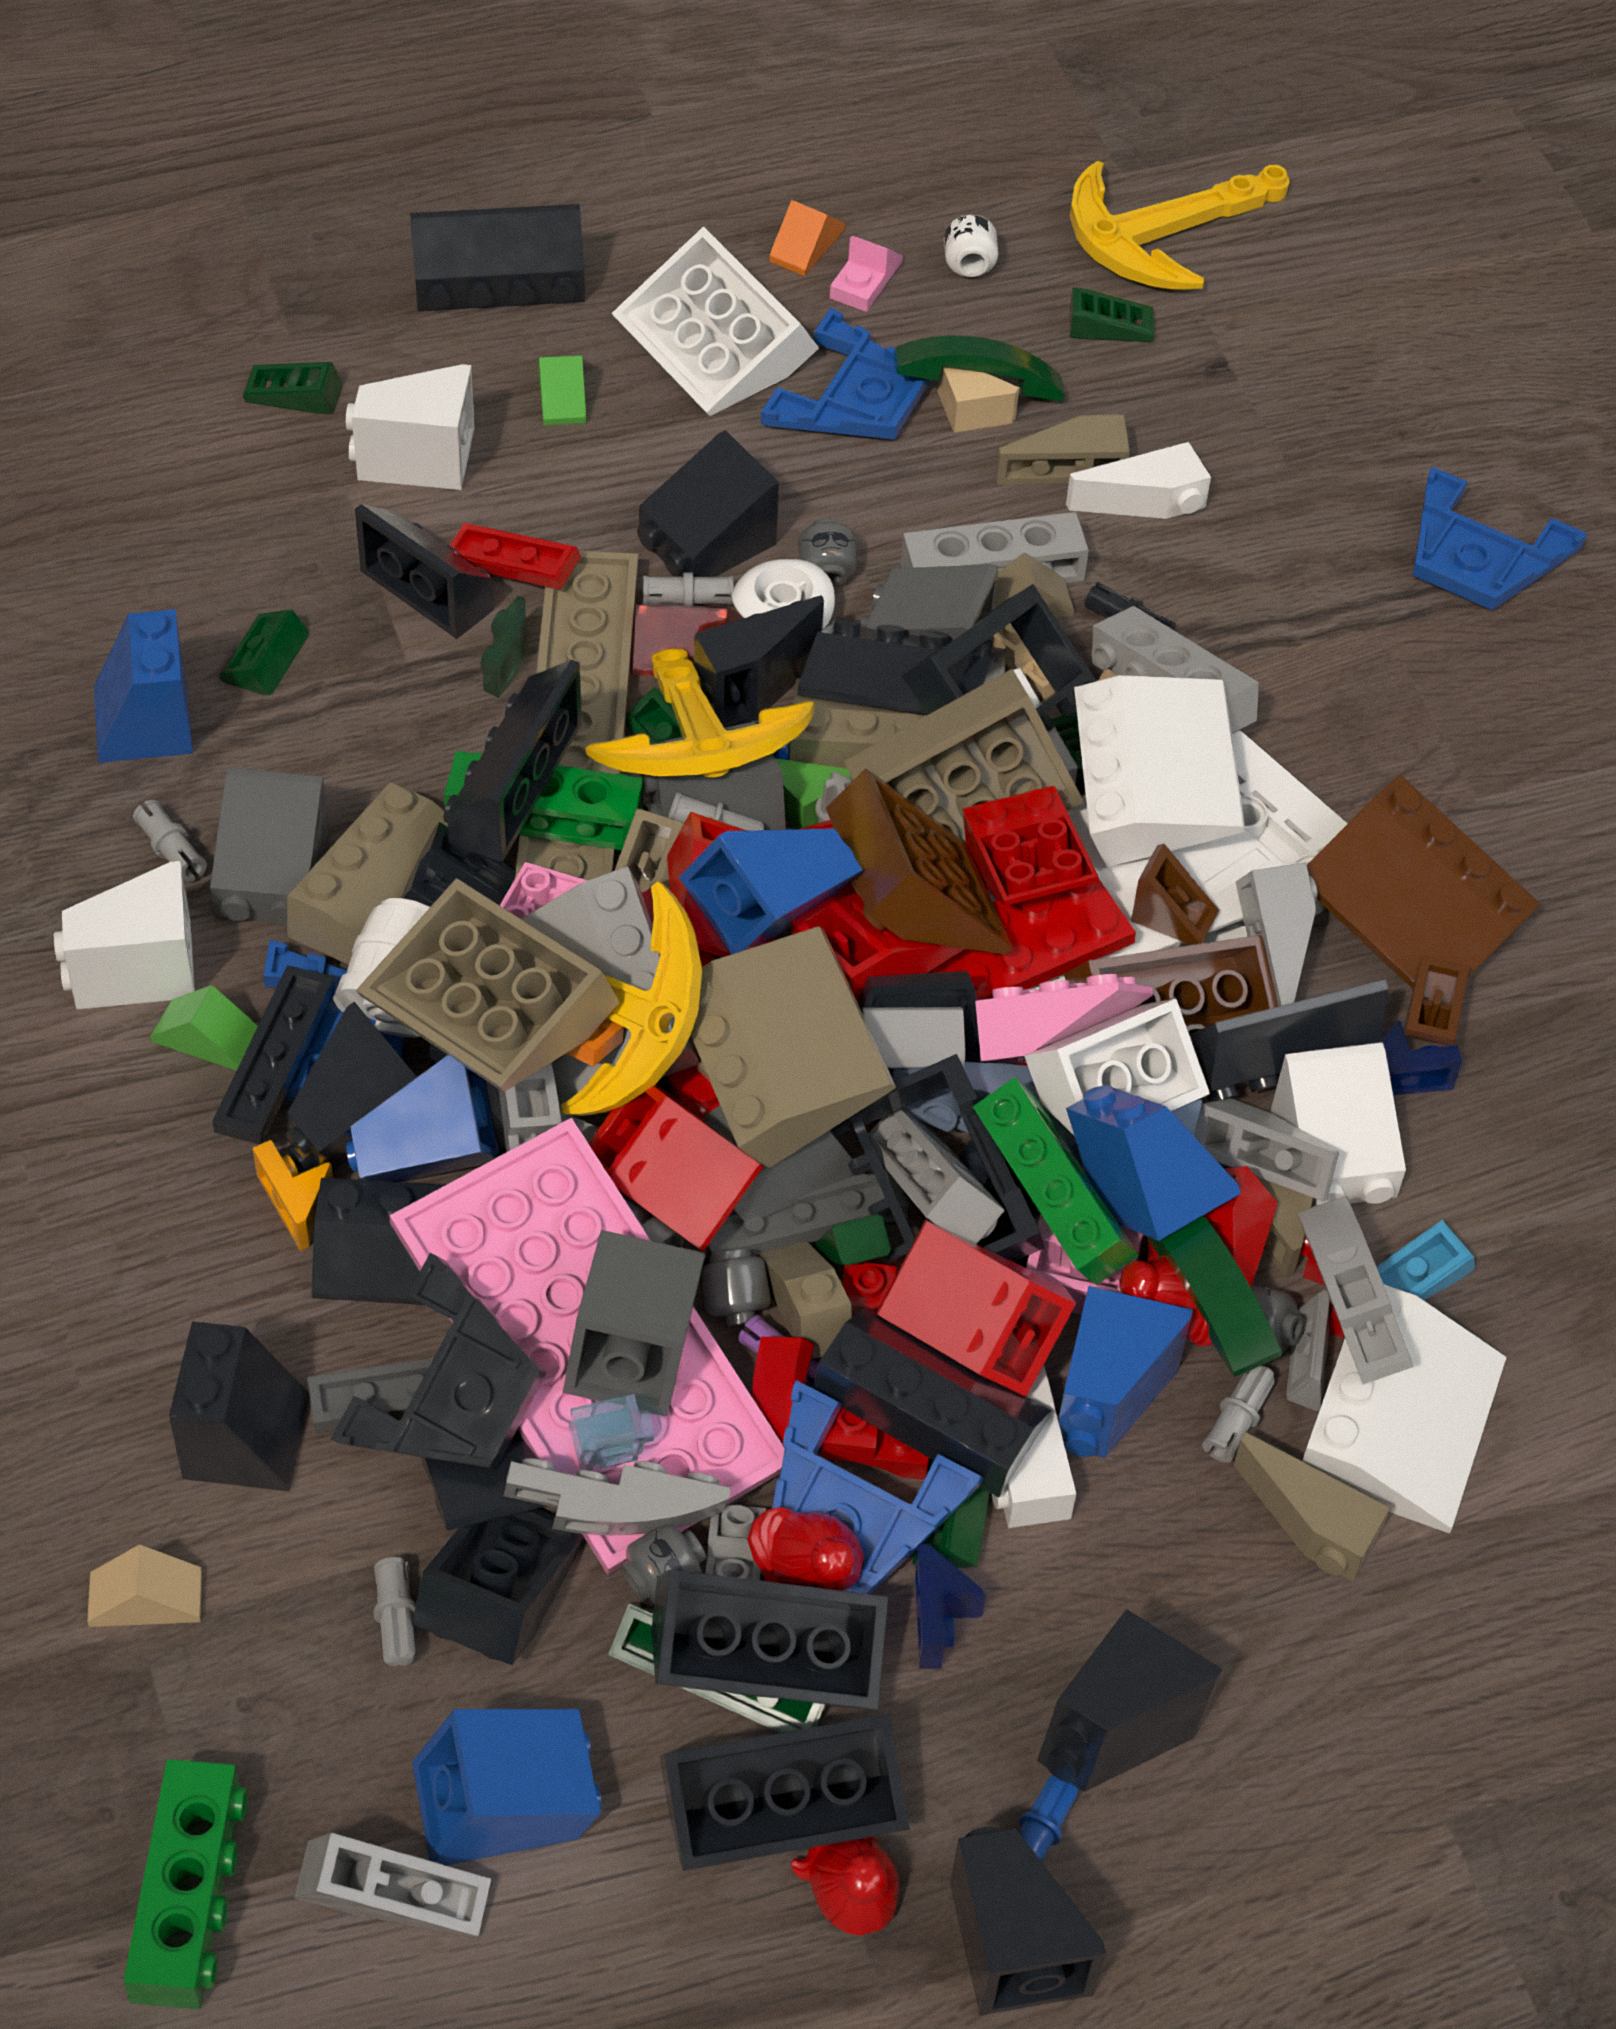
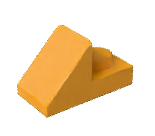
[252,1140,333,1252]

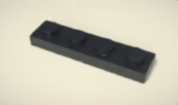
[212,965,335,1145]

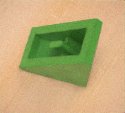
[537,355,586,426]
[775,758,853,830]
[150,985,258,1071]

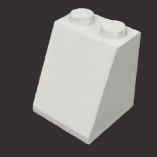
[346,364,475,490]
[54,861,195,1010]
[1271,1043,1406,1208]

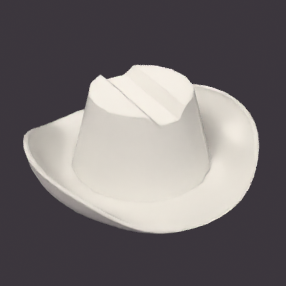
[731,559,835,628]

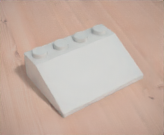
[612,226,819,416]
[1074,675,1245,867]
[1302,1284,1506,1534]

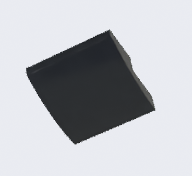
[401,822,516,907]
[421,1429,546,1531]

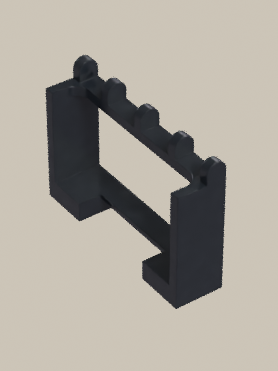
[901,584,1096,733]
[832,1054,1045,1265]

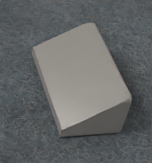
[862,1007,965,1068]
[1286,1290,1330,1411]

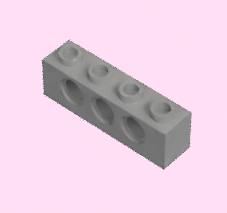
[901,512,1089,583]
[1092,606,1259,733]
[868,1108,1004,1244]

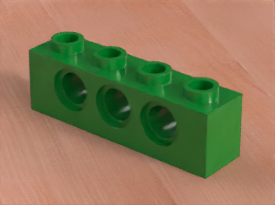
[444,751,643,850]
[973,1077,1139,1285]
[123,1759,248,2010]

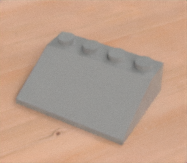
[521,866,700,1111]

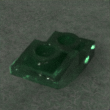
[480,596,527,698]

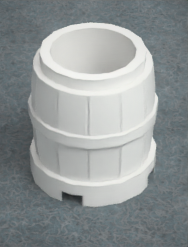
[333,898,430,1038]

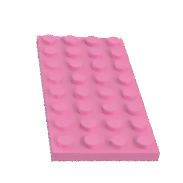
[390,1118,785,1575]

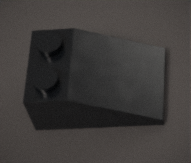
[412,1509,585,1665]

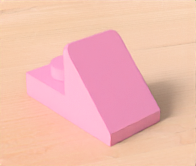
[829,236,903,312]

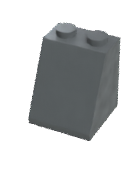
[861,564,999,641]
[641,722,786,830]
[210,767,330,926]
[702,1105,863,1222]
[563,1230,705,1417]

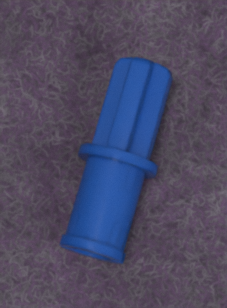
[1019,1776,1079,1861]

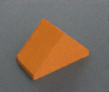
[769,200,846,276]

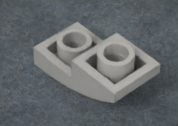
[705,1505,766,1581]

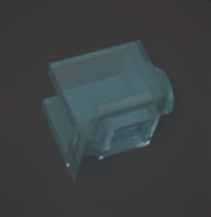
[568,1394,654,1471]

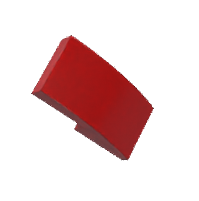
[752,1336,814,1448]

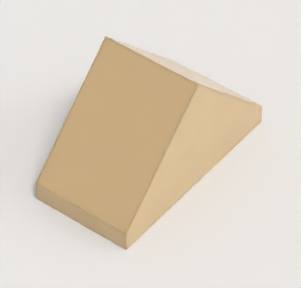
[937,366,1019,433]
[87,1544,202,1627]

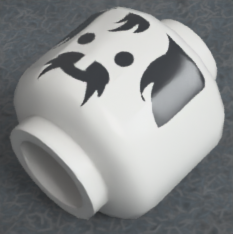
[944,215,999,278]

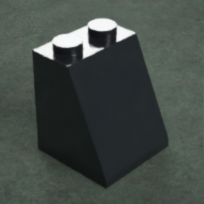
[637,430,779,577]
[286,1001,417,1172]
[169,1321,309,1491]
[1037,1609,1223,1792]
[950,1826,1107,2016]

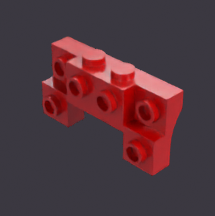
[821,1262,929,1480]

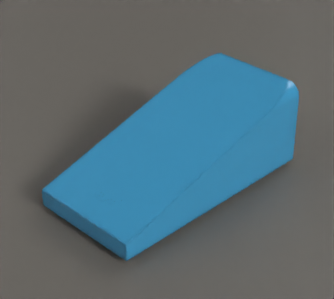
[1376,1220,1475,1301]

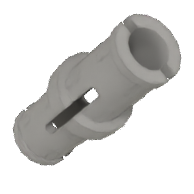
[643,572,734,608]
[133,800,207,882]

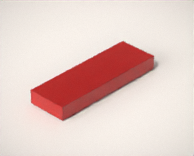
[449,523,581,590]

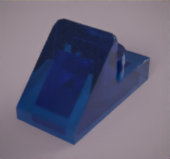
[1380,1020,1463,1096]
[914,1544,986,1669]

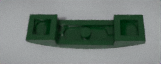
[894,335,1064,401]
[1146,1215,1281,1377]

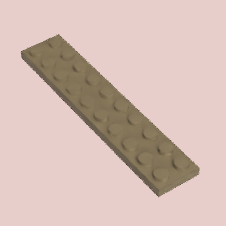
[515,550,638,881]

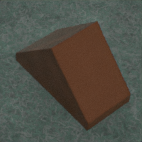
[1131,843,1219,945]
[1403,955,1470,1046]

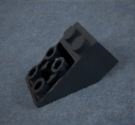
[694,595,824,728]

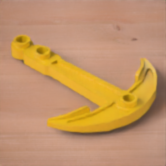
[1070,161,1290,290]
[585,648,815,777]
[561,881,702,1116]

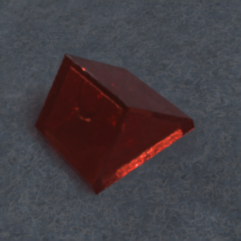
[633,602,728,676]

